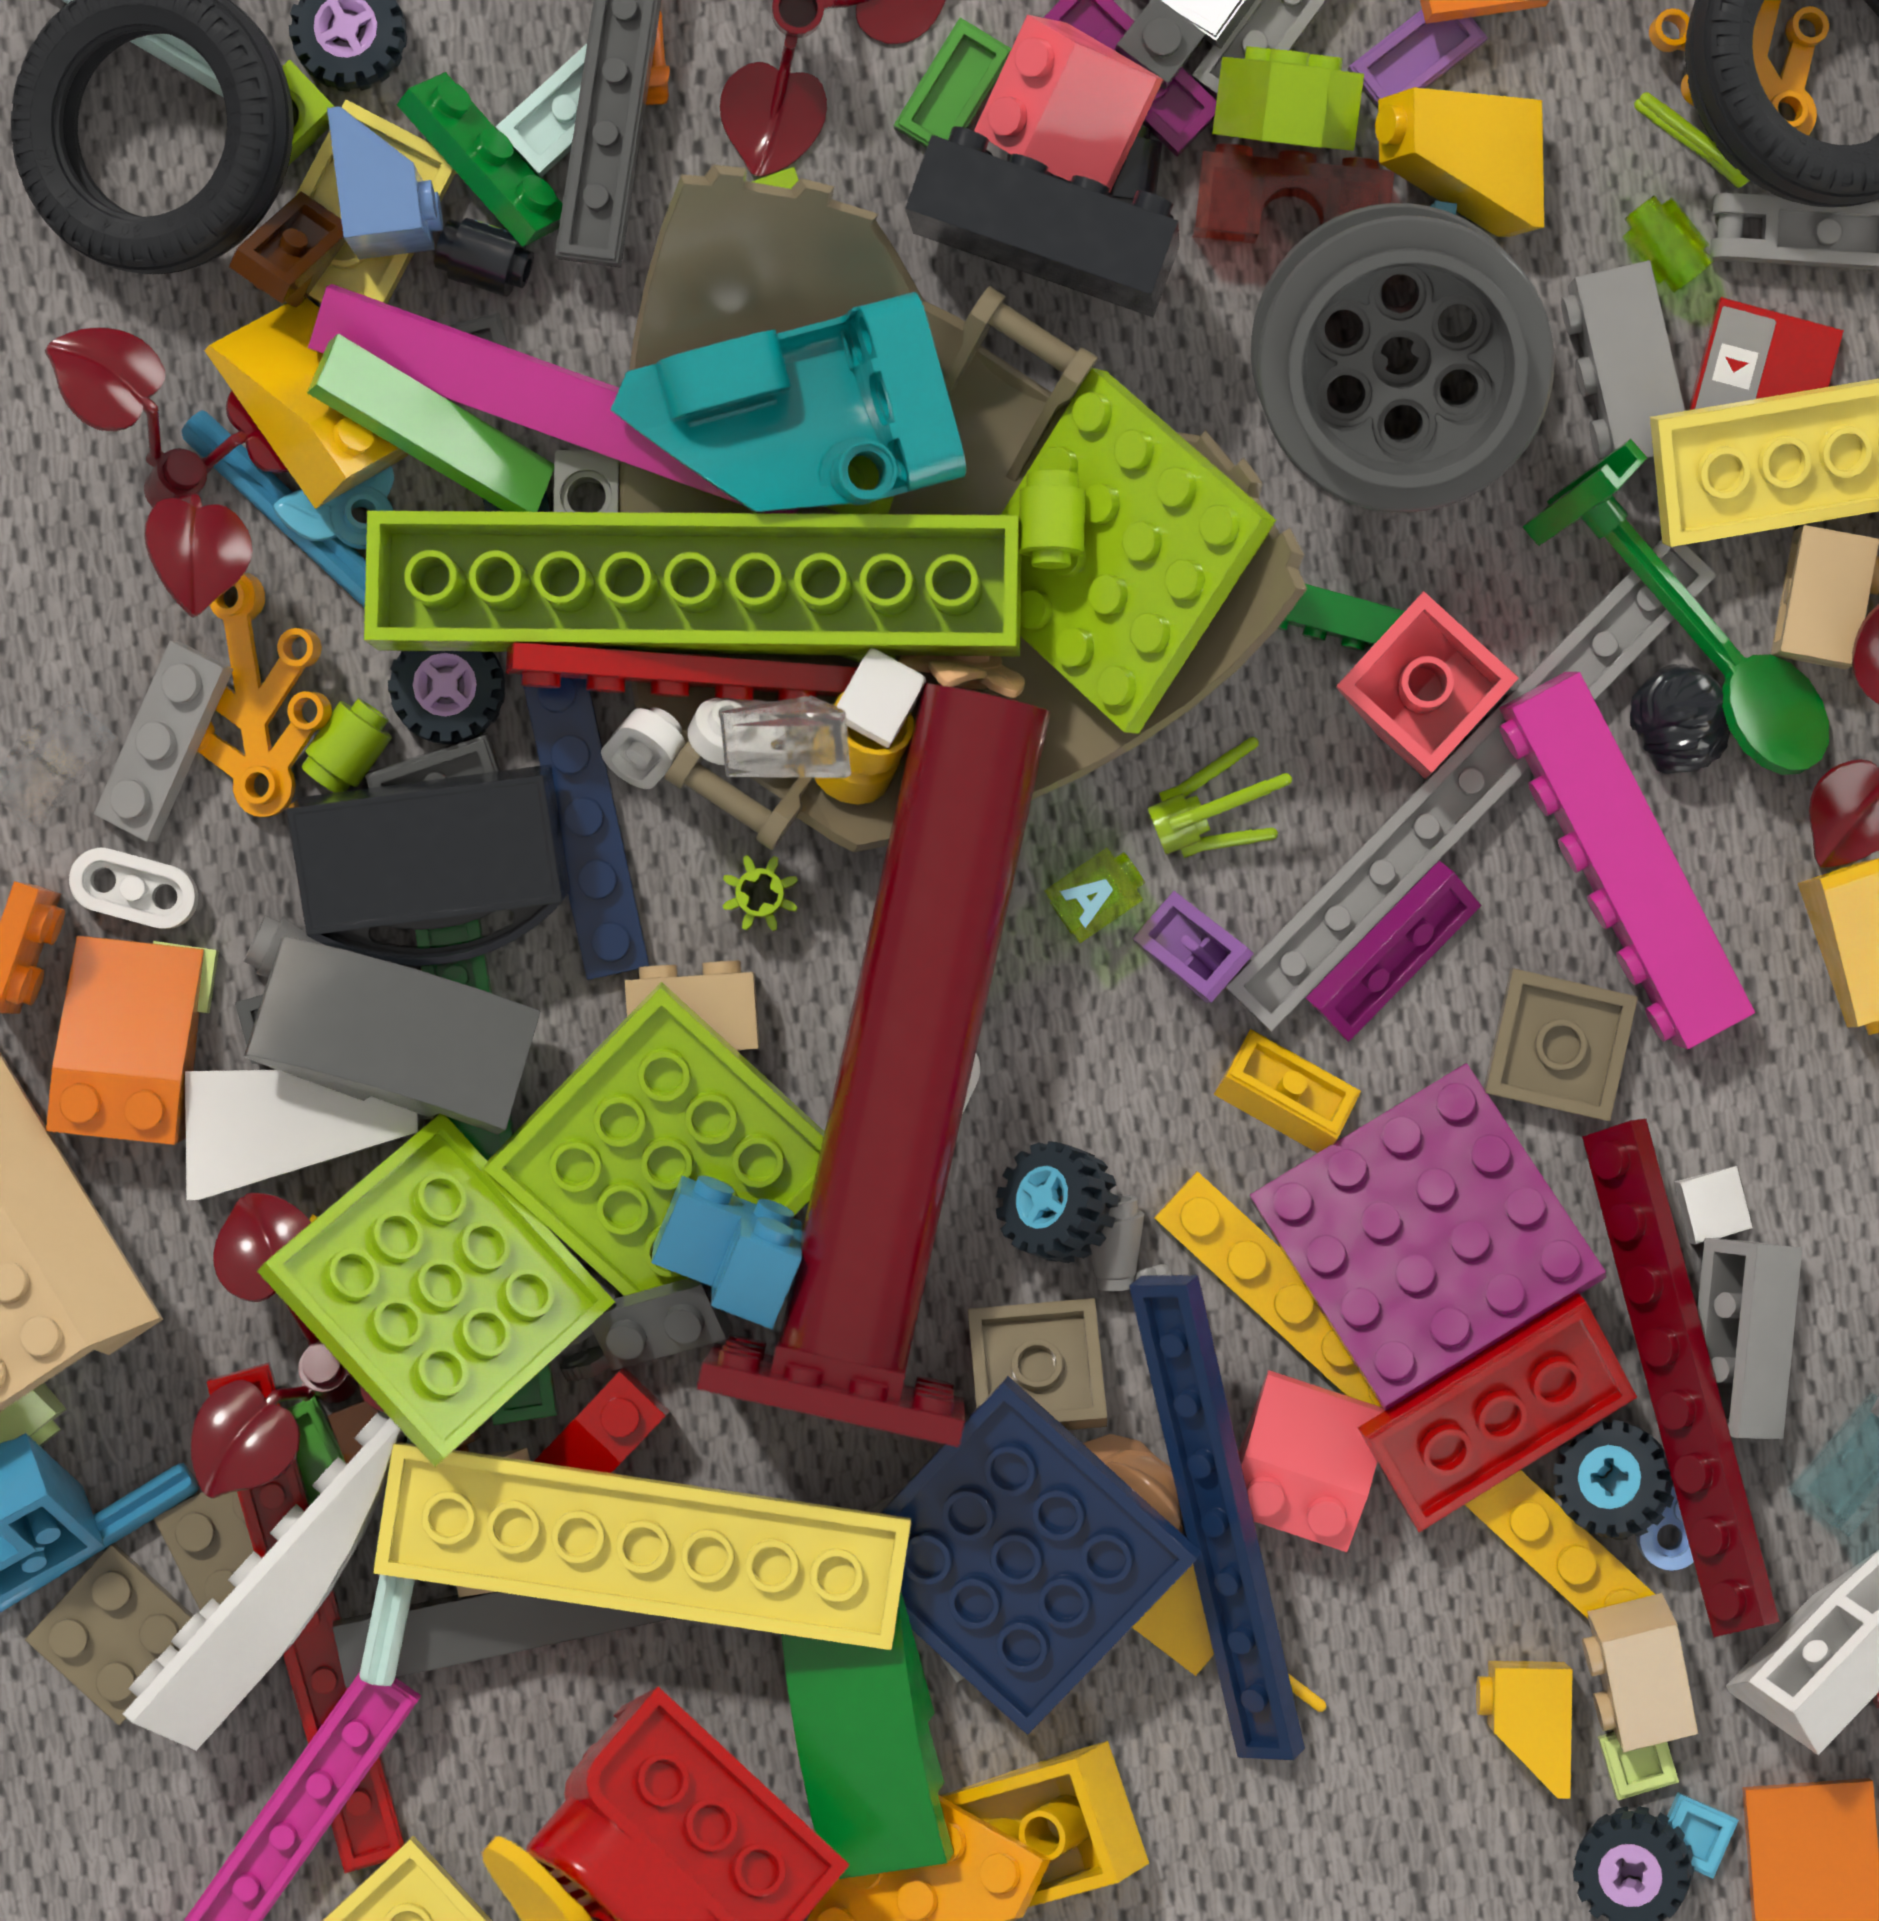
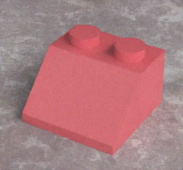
[974,15,1163,193]
[1336,591,1519,779]
[1238,1370,1385,1552]

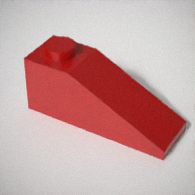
[534,1368,670,1473]

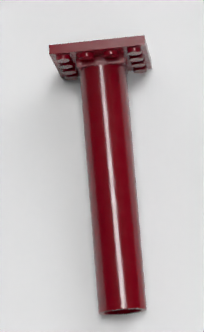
[697,684,1051,1447]

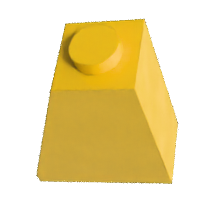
[1375,87,1544,237]
[1797,858,1879,1035]

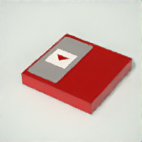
[1688,297,1844,410]

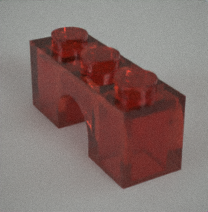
[1192,143,1394,244]

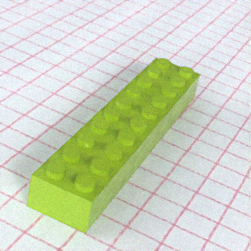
[364,511,1022,657]

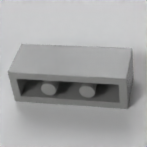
[1561,260,1685,464]
[1697,1238,1802,1439]

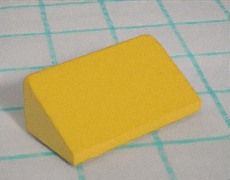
[1214,1029,1361,1153]

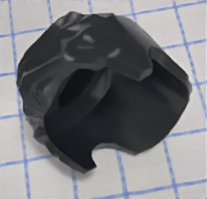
[1630,664,1730,774]

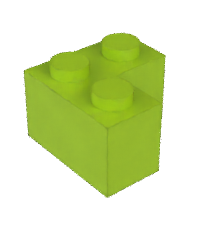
[1212,46,1364,151]

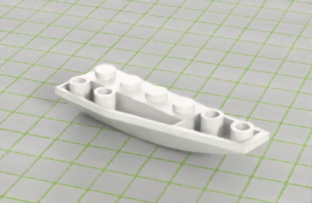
[123,1412,406,1751]
[1726,1550,1879,1755]

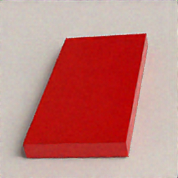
[1358,1293,1638,1533]

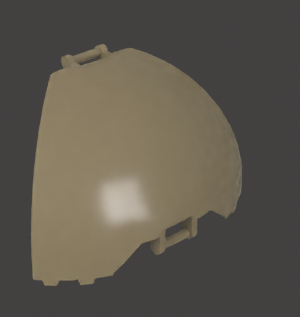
[619,164,1307,852]

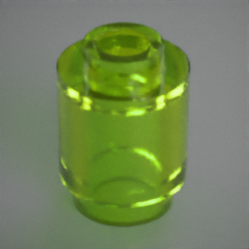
[1622,195,1715,293]

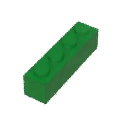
[1277,584,1405,652]

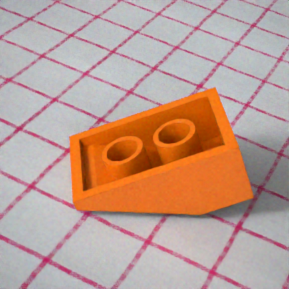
[46,935,204,1145]

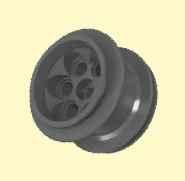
[1251,203,1555,513]

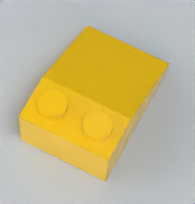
[204,297,409,509]
[940,1741,1149,1907]

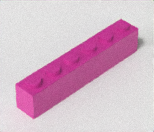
[1499,672,1755,1049]

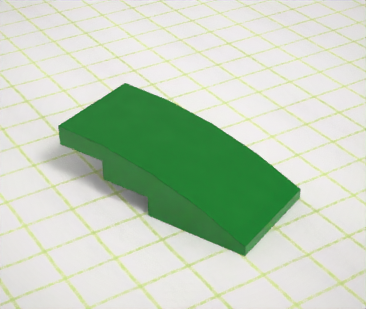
[781,1593,954,1879]

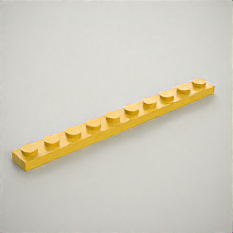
[1153,1171,1656,1620]

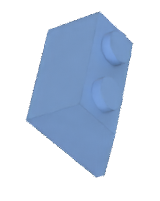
[327,107,443,260]

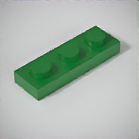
[396,72,563,247]

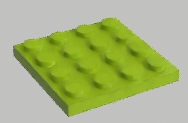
[1001,368,1276,734]
[484,982,825,1296]
[257,1114,615,1467]

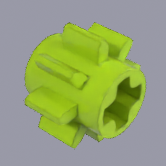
[722,855,799,931]

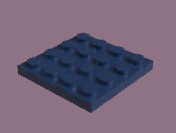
[880,1376,1201,1735]

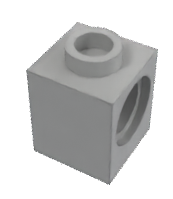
[554,450,620,512]

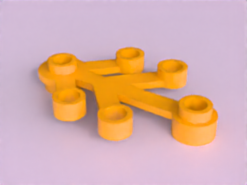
[1649,0,1829,136]
[197,573,332,817]

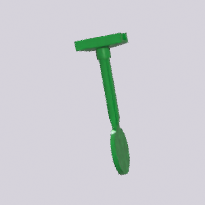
[1522,438,1829,775]

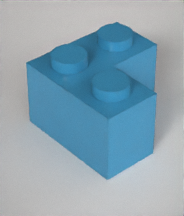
[651,1176,802,1329]
[0,1433,104,1604]

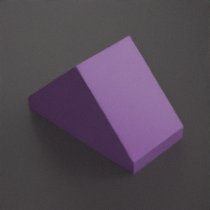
[1132,891,1254,1003]

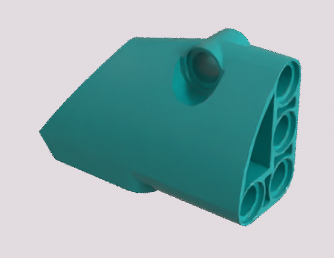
[610,292,966,512]

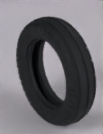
[11,0,294,274]
[1685,0,1879,207]

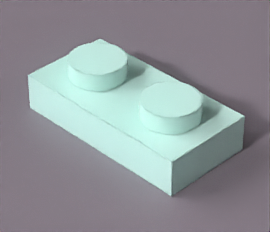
[496,44,587,178]

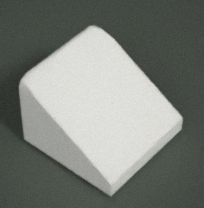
[831,648,926,748]
[1674,1166,1752,1245]

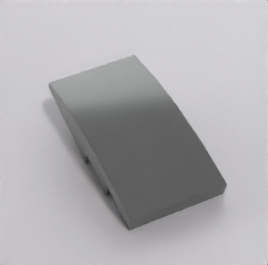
[244,936,541,1135]

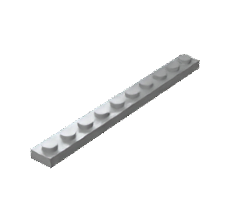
[1225,539,1717,1032]

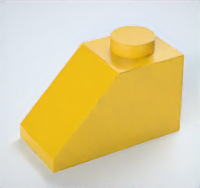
[1476,1661,1573,1799]

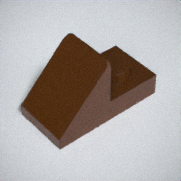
[229,191,346,308]

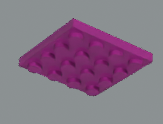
[1249,1063,1606,1411]

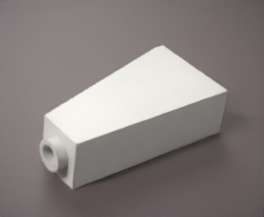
[185,1070,435,1200]

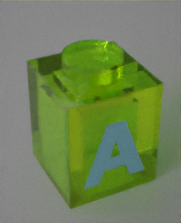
[1042,847,1145,945]

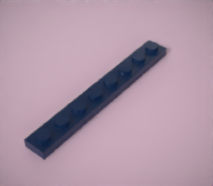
[482,489,650,980]
[1129,1275,1305,1760]

